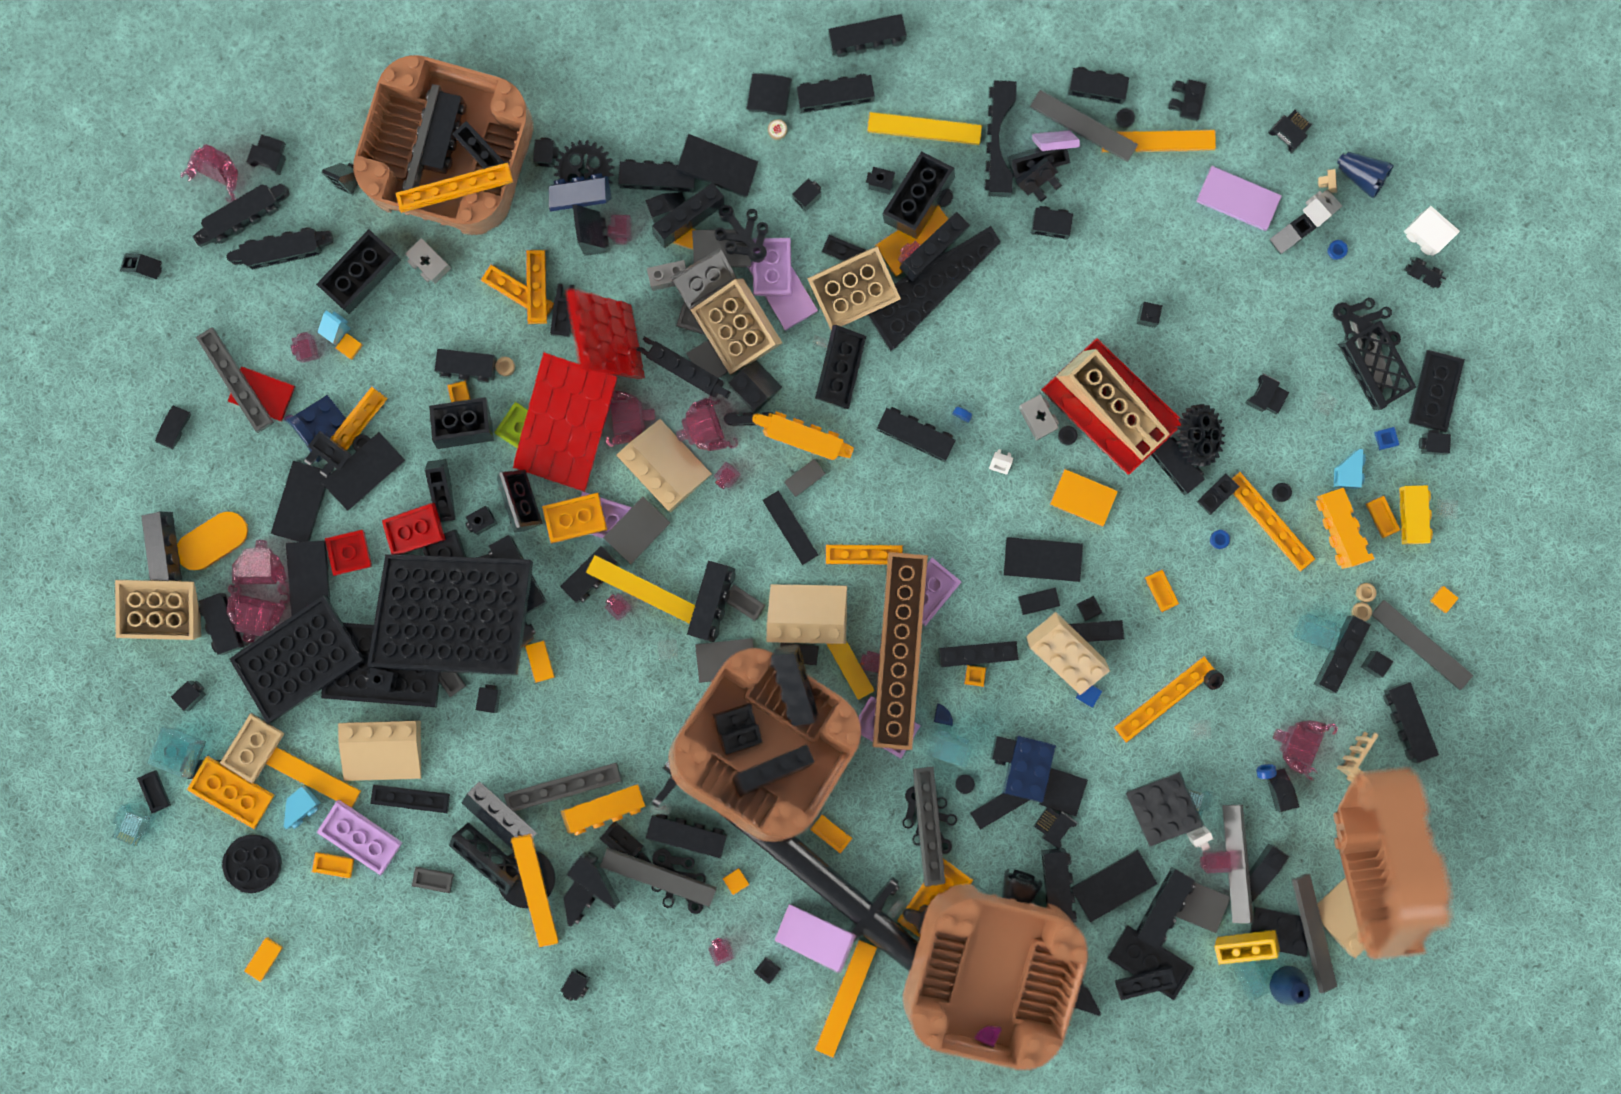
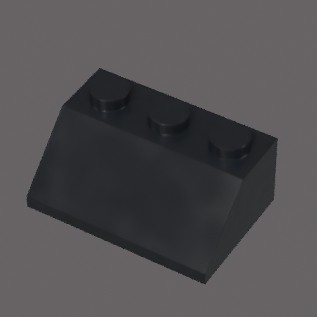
[429,397,494,449]
[497,470,543,533]

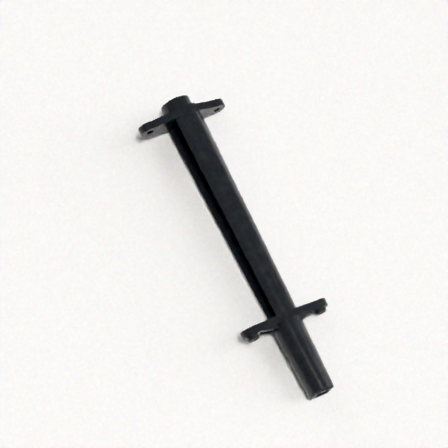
[652,762,919,971]

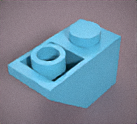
[318,310,351,346]
[1334,449,1366,489]
[284,785,321,829]

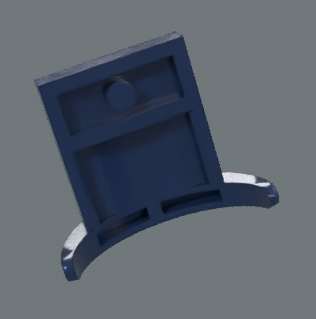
[284,395,346,462]

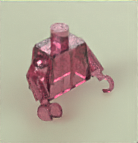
[180,144,238,203]
[606,390,655,447]
[676,396,738,451]
[231,540,289,596]
[227,584,290,643]
[1273,720,1337,781]

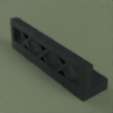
[449,822,521,895]

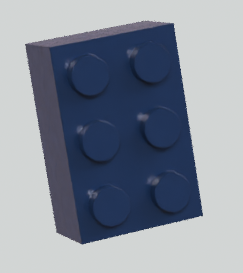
[1002,736,1056,803]

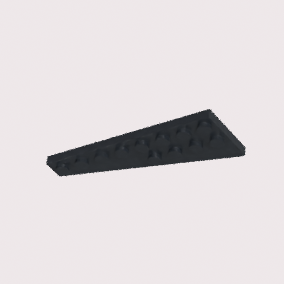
[868,226,1001,352]

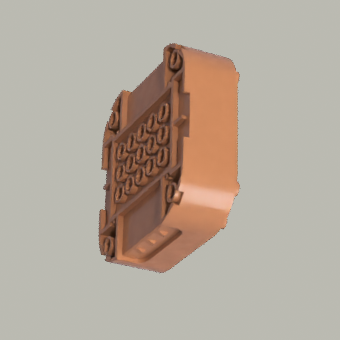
[354,55,533,235]
[668,648,861,842]
[1334,767,1451,959]
[903,884,1088,1070]

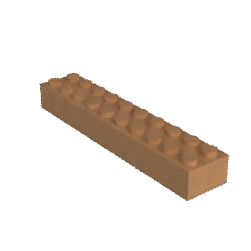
[872,552,928,750]

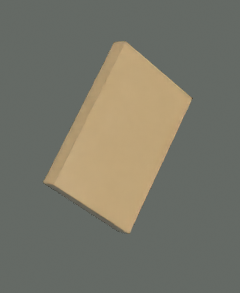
[220,713,285,783]

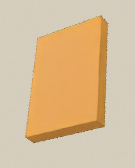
[1050,469,1118,527]
[542,493,607,544]

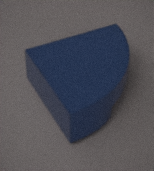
[934,703,953,726]

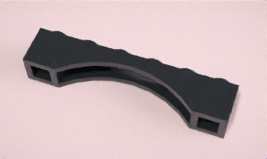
[984,80,1017,197]

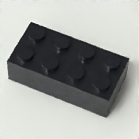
[882,151,955,239]
[316,229,401,314]

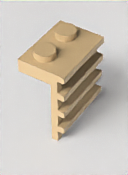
[1337,732,1378,782]

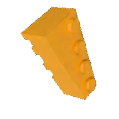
[1316,488,1375,569]
[560,784,645,836]

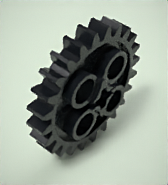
[553,140,615,184]
[1176,404,1225,467]

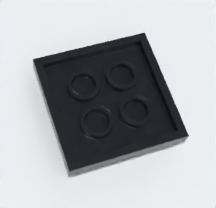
[1126,771,1204,846]

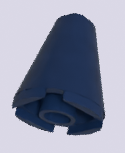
[1337,151,1394,198]
[1269,966,1311,1006]

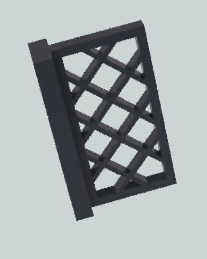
[1338,321,1417,410]

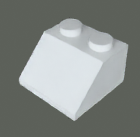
[1404,206,1460,256]

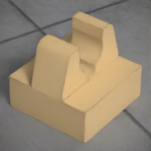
[1318,169,1337,193]

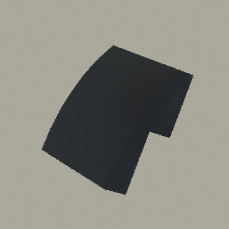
[746,73,792,116]
[713,703,763,755]

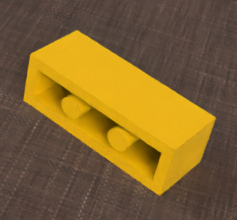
[1399,485,1433,545]
[1214,930,1280,964]

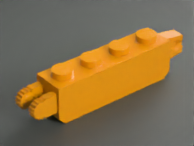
[752,411,854,460]

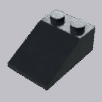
[572,205,610,256]
[566,852,620,910]

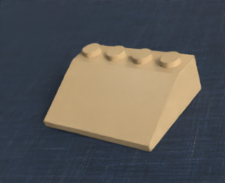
[807,246,901,330]
[691,278,782,375]
[616,419,712,513]
[115,580,201,640]
[766,584,847,644]
[338,721,421,781]
[1318,877,1365,958]

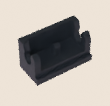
[599,821,644,857]

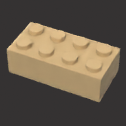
[1026,612,1110,695]

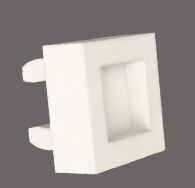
[989,449,1013,475]
[1186,826,1213,851]

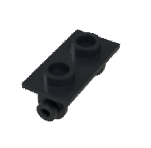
[1404,257,1446,288]

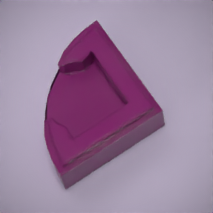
[975,1026,1002,1047]

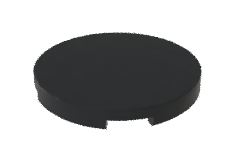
[222,834,282,893]
[498,850,556,908]

